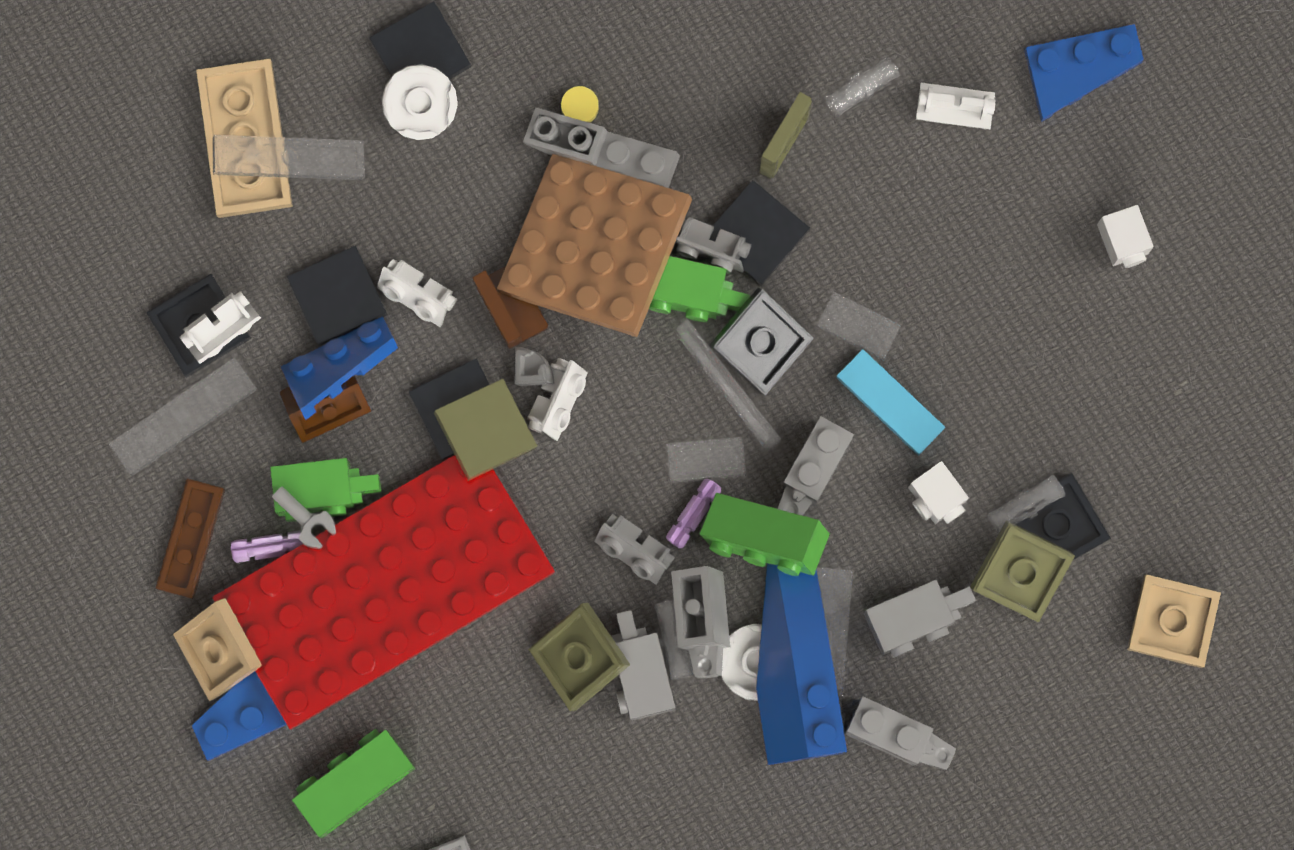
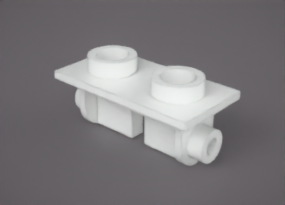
[916,83,995,130]
[377,259,457,327]
[180,291,261,364]
[527,358,588,441]

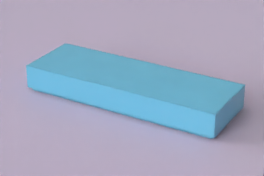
[836,349,945,456]

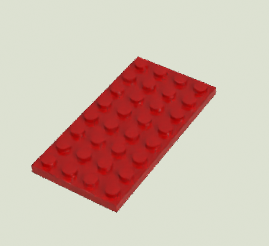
[212,455,555,730]

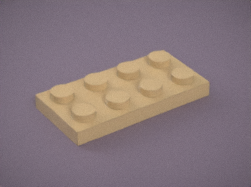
[196,59,293,218]

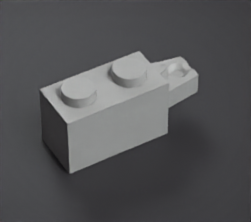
[778,416,854,516]
[671,566,730,679]
[864,580,976,658]
[612,610,675,721]
[844,696,956,770]

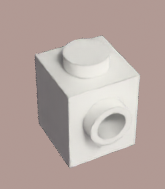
[1097,205,1154,268]
[908,461,969,524]

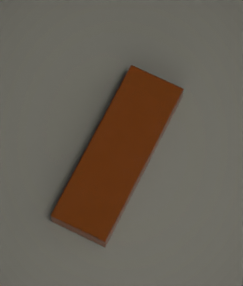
[155,479,225,599]

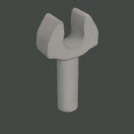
[272,486,336,549]

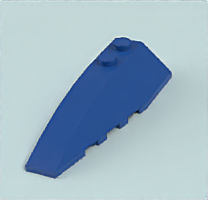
[756,563,847,765]

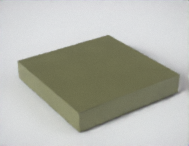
[759,92,812,179]
[434,379,537,481]
[970,520,1075,622]
[528,603,630,711]

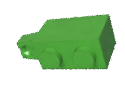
[649,256,750,322]
[270,458,381,522]

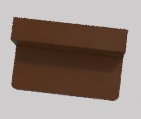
[472,266,548,349]
[279,375,371,443]

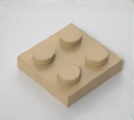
[1127,574,1221,668]
[173,598,262,701]

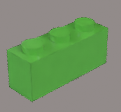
[700,493,830,576]
[292,729,416,838]

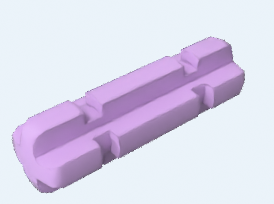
[666,478,721,548]
[231,530,303,563]

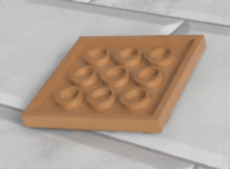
[497,154,692,337]

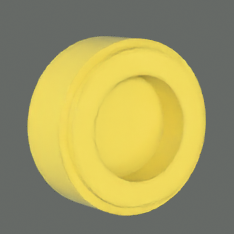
[561,86,599,123]

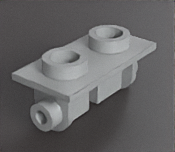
[674,217,751,273]
[594,514,675,585]

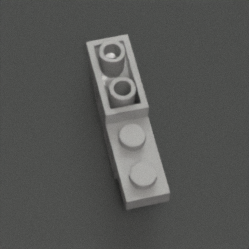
[523,107,680,188]

